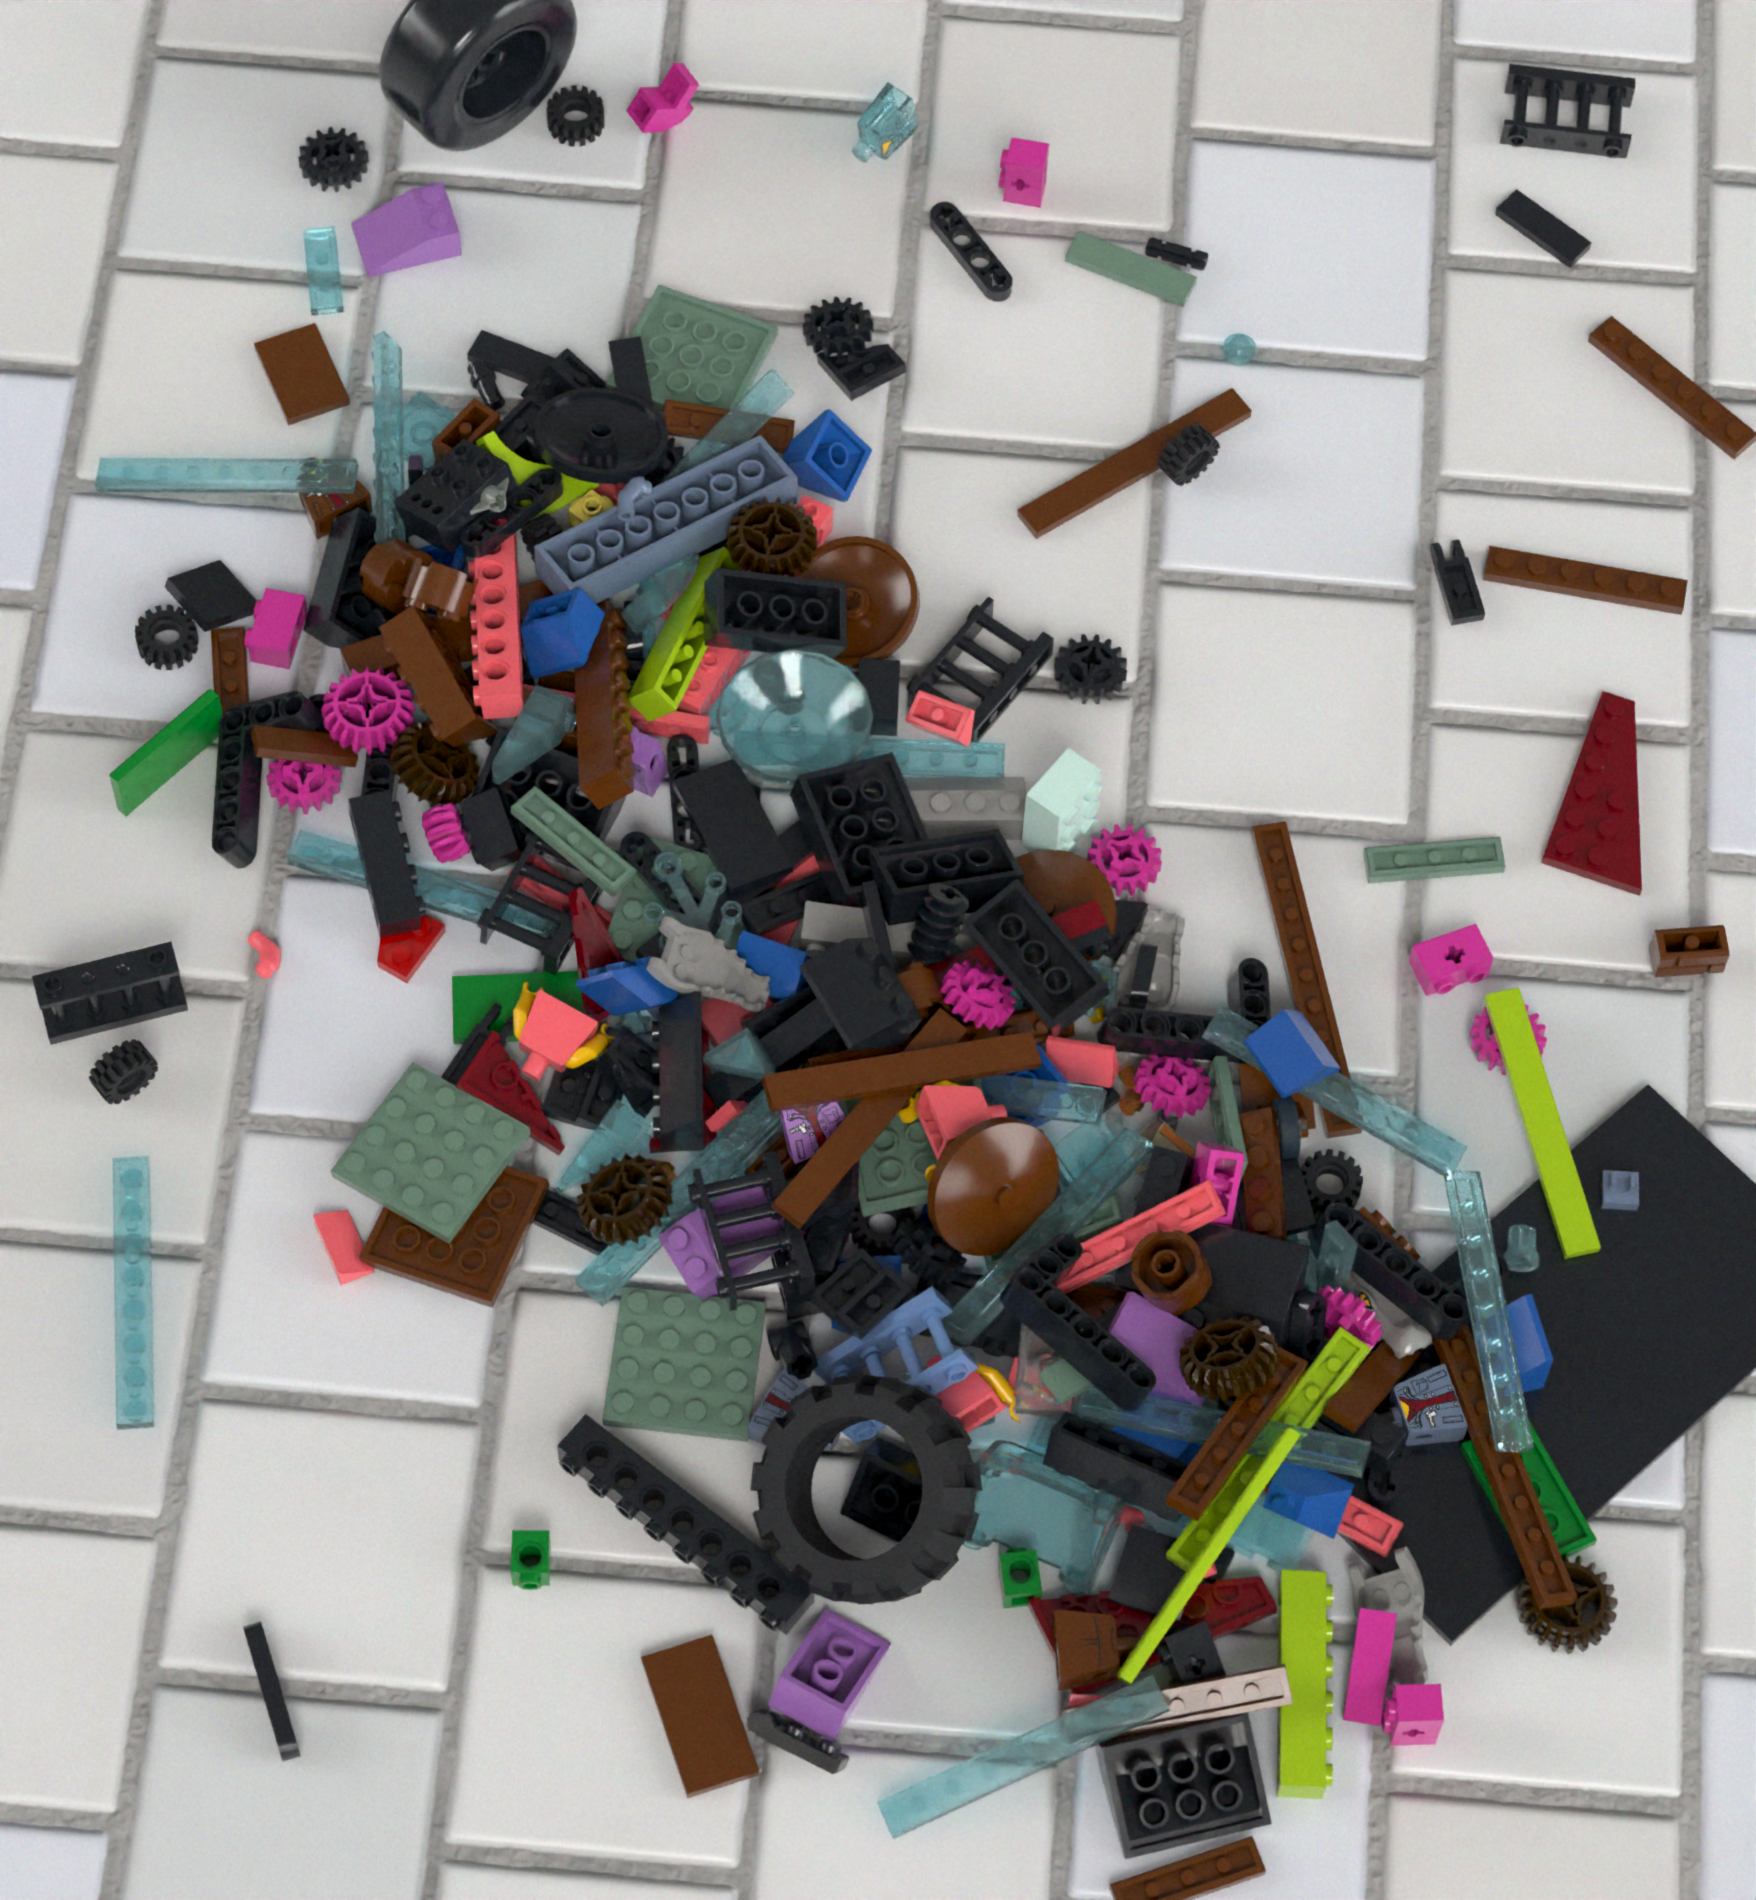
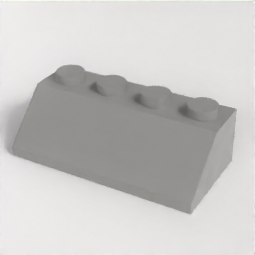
[904,777,1027,840]

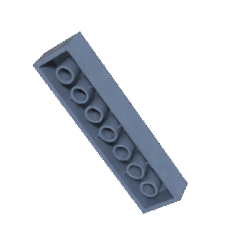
[534,435,798,604]

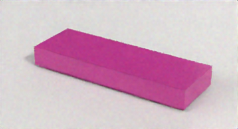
[1343,1608,1397,1727]

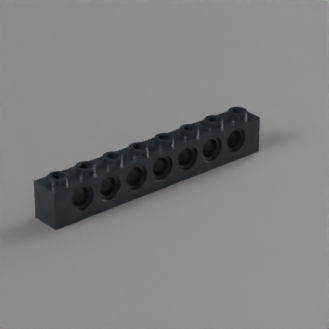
[557,1414,814,1635]

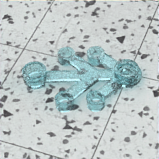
[643,851,742,953]

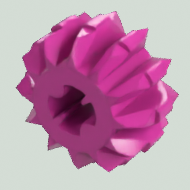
[422,803,471,863]

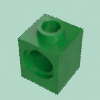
[511,1530,551,1590]
[998,1547,1042,1609]

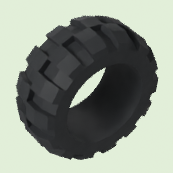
[750,1374,982,1605]

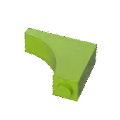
[475,431,599,522]

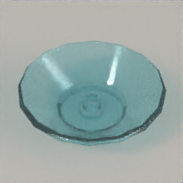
[716,649,874,786]

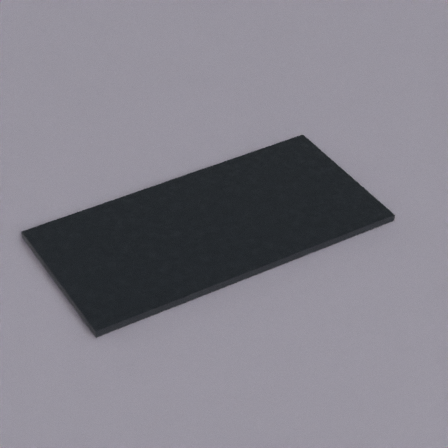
[1337,1084,1756,1646]

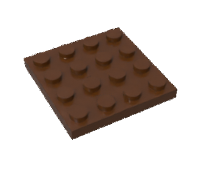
[359,1166,549,1308]

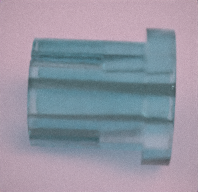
[1503,1225,1540,1272]

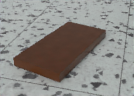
[641,1635,759,1799]

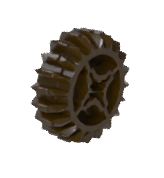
[727,496,817,577]
[389,719,480,807]
[577,1154,674,1247]
[1179,1315,1279,1402]
[1516,1553,1618,1655]

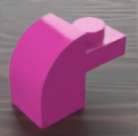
[626,63,699,133]

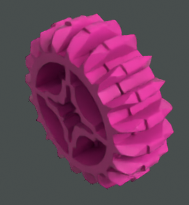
[321,666,415,755]

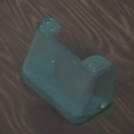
[963,1440,1128,1594]

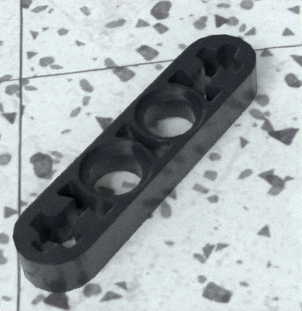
[930,202,1012,302]
[460,468,564,558]
[667,735,705,853]
[620,831,717,934]
[243,1621,301,1762]

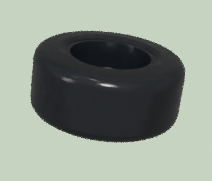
[379,0,577,151]

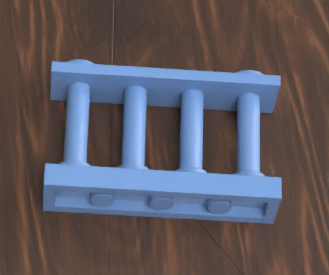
[814,1286,979,1444]

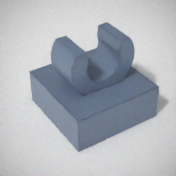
[1601,1170,1639,1210]

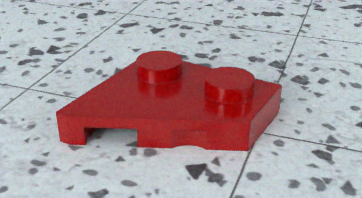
[377,914,446,983]

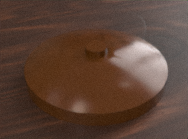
[794,536,920,669]
[1015,850,1117,966]
[927,1117,1059,1256]

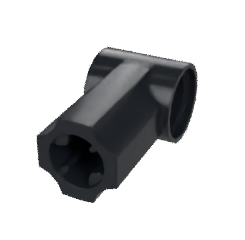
[766,1320,818,1380]

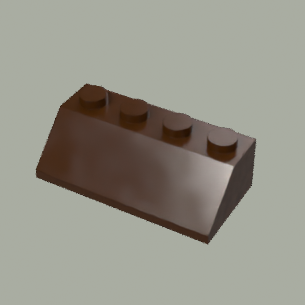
[379,605,498,747]

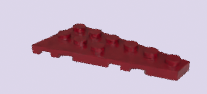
[1541,691,1642,896]
[1027,1576,1277,1695]

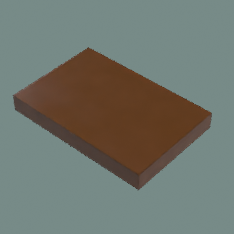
[254,323,350,425]

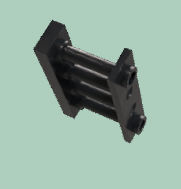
[1500,64,1636,158]
[906,596,1054,748]
[477,829,618,976]
[32,941,188,1045]
[687,1150,815,1311]

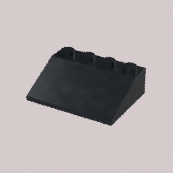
[472,727,627,872]
[790,752,929,908]
[1168,1222,1311,1352]
[1094,1713,1272,1859]

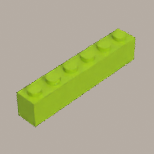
[629,547,739,722]
[1277,1569,1333,1799]

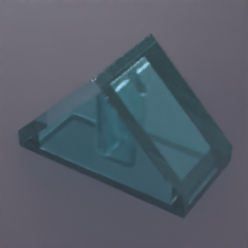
[703,1027,778,1080]

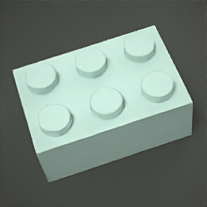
[1021,747,1102,853]

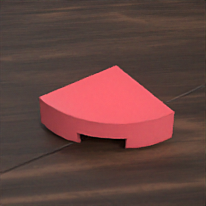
[705,1100,754,1132]

